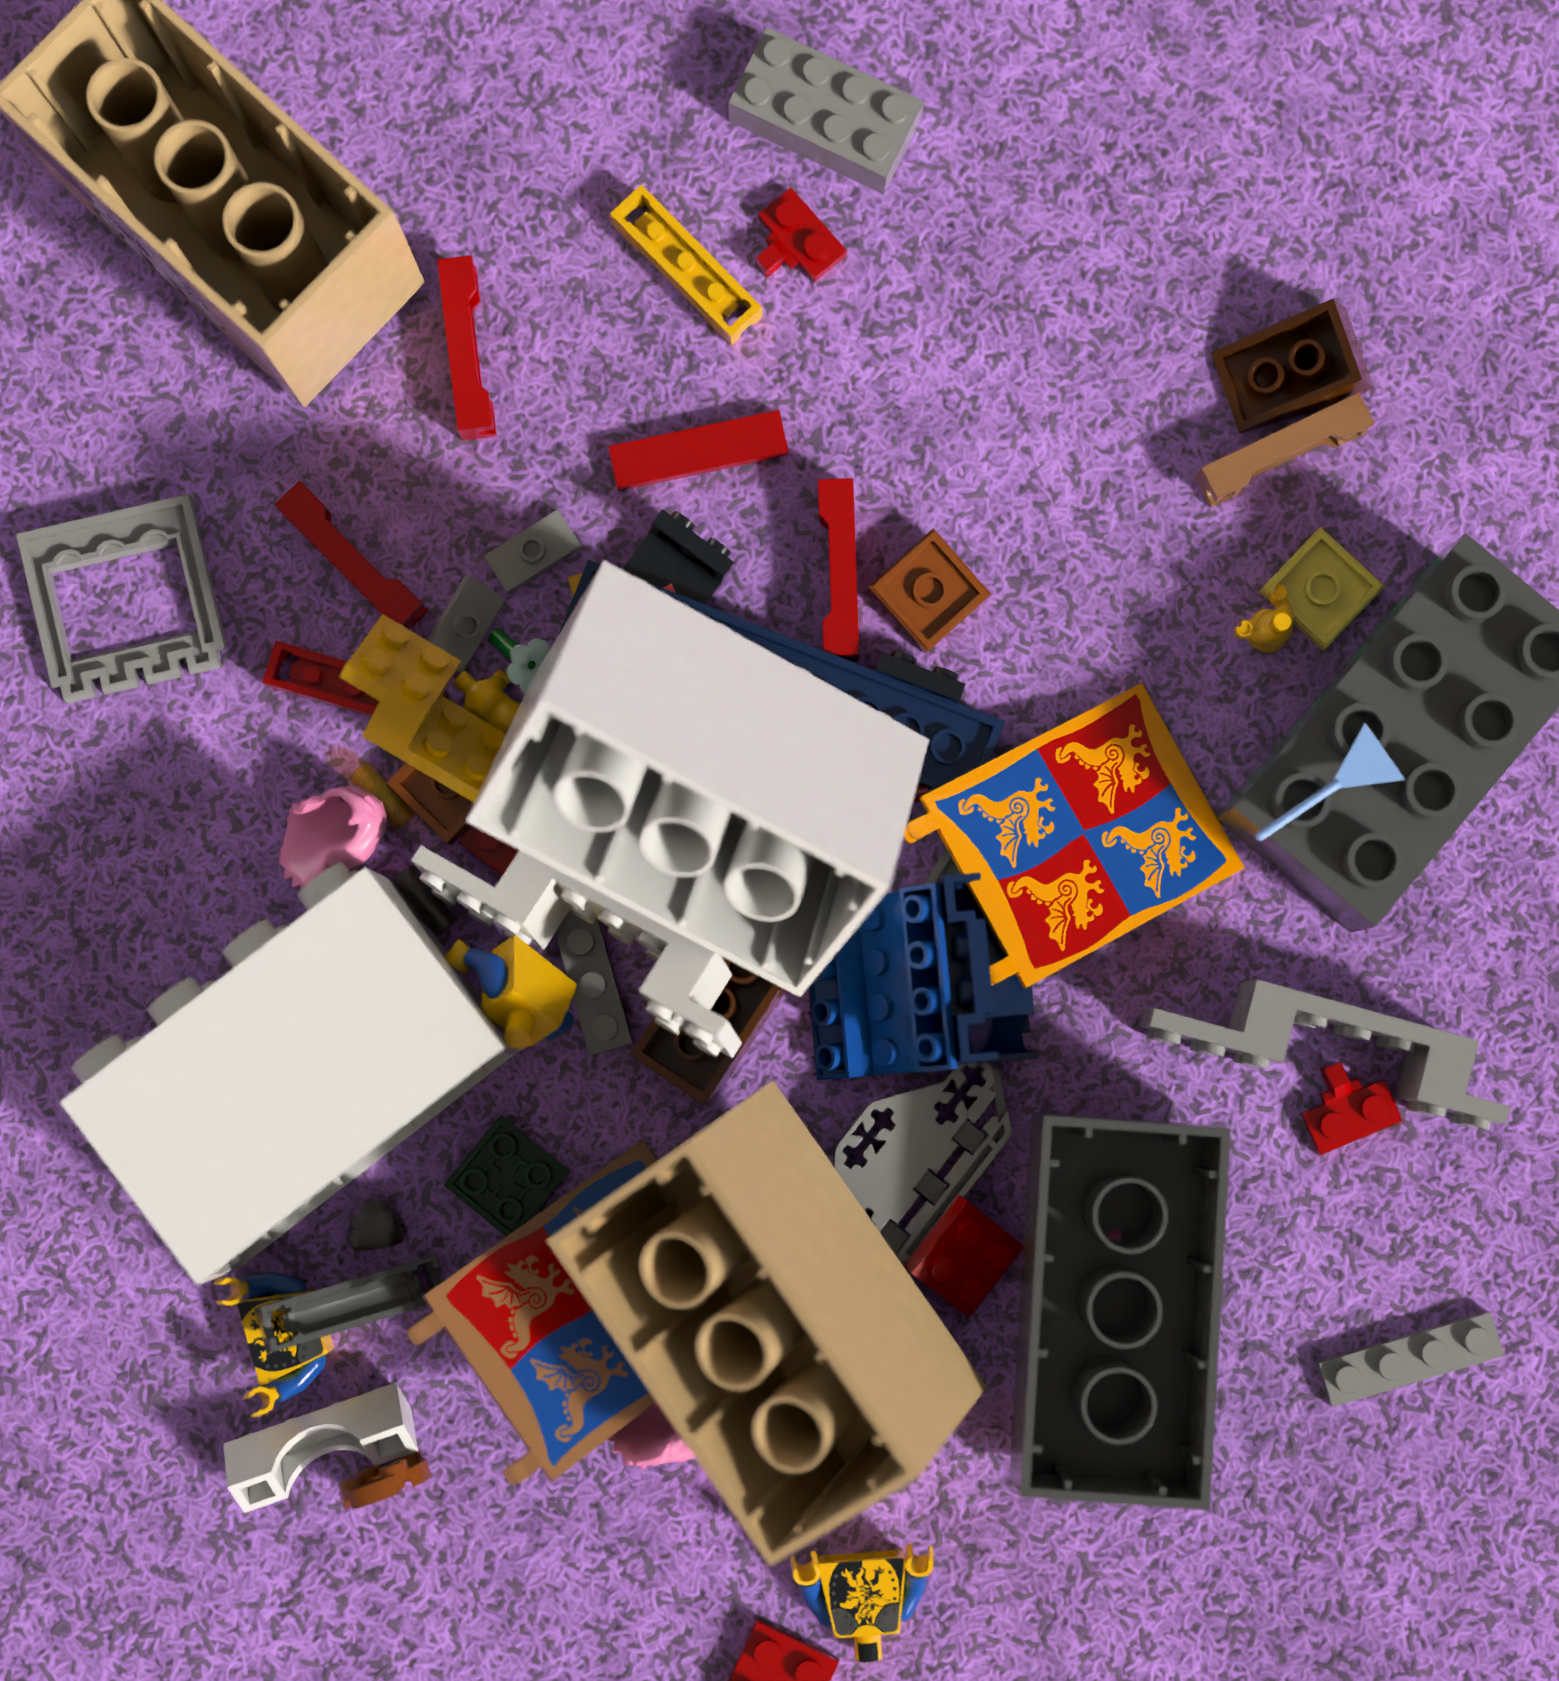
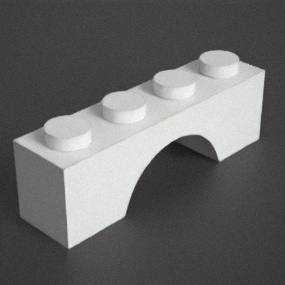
[223,1382,418,1513]

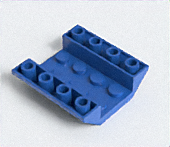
[809,883,957,1080]

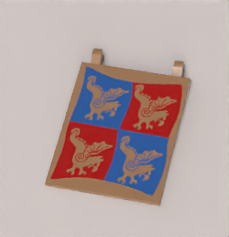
[407,1140,657,1485]

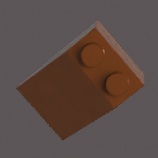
[1211,298,1374,434]

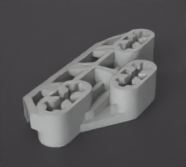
[833,1063,1012,1271]

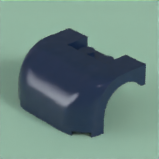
[937,873,1039,1065]

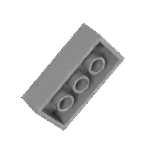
[728,27,924,195]

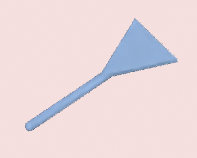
[1255,723,1405,841]

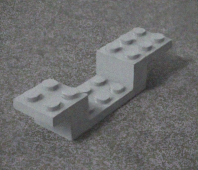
[1137,979,1511,1130]

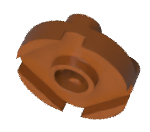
[338,1449,432,1510]

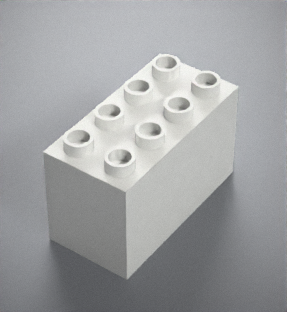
[466,560,929,997]
[60,862,521,1285]

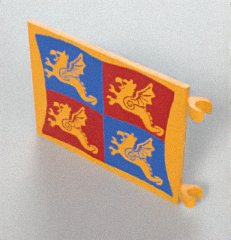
[904,683,1245,989]

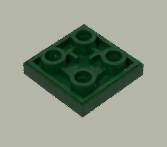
[444,1115,571,1236]

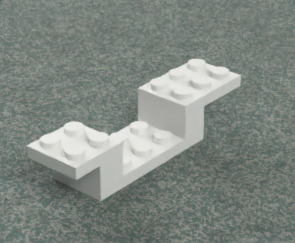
[411,846,742,1058]

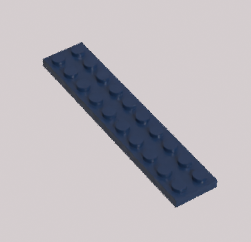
[558,559,1005,791]

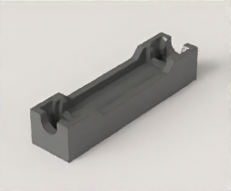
[255,1255,442,1354]

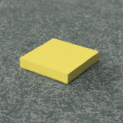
[1259,527,1385,651]

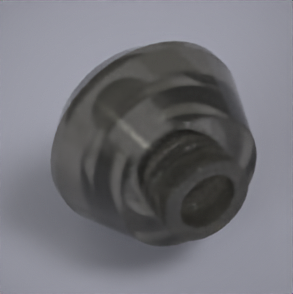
[346,1200,408,1251]

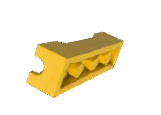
[610,184,762,346]

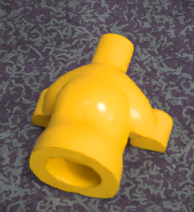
[1233,584,1294,653]
[453,669,520,734]

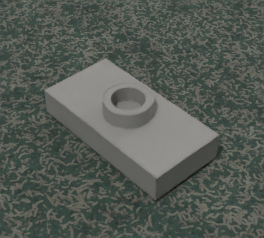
[484,509,582,595]
[427,575,506,674]

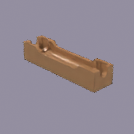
[1195,392,1375,508]

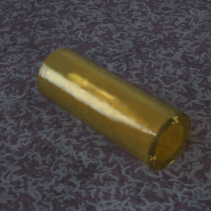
[349,762,416,831]

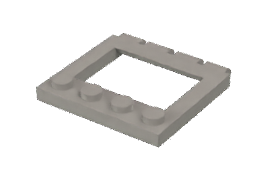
[16,494,228,704]

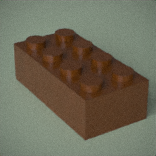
[629,956,787,1107]

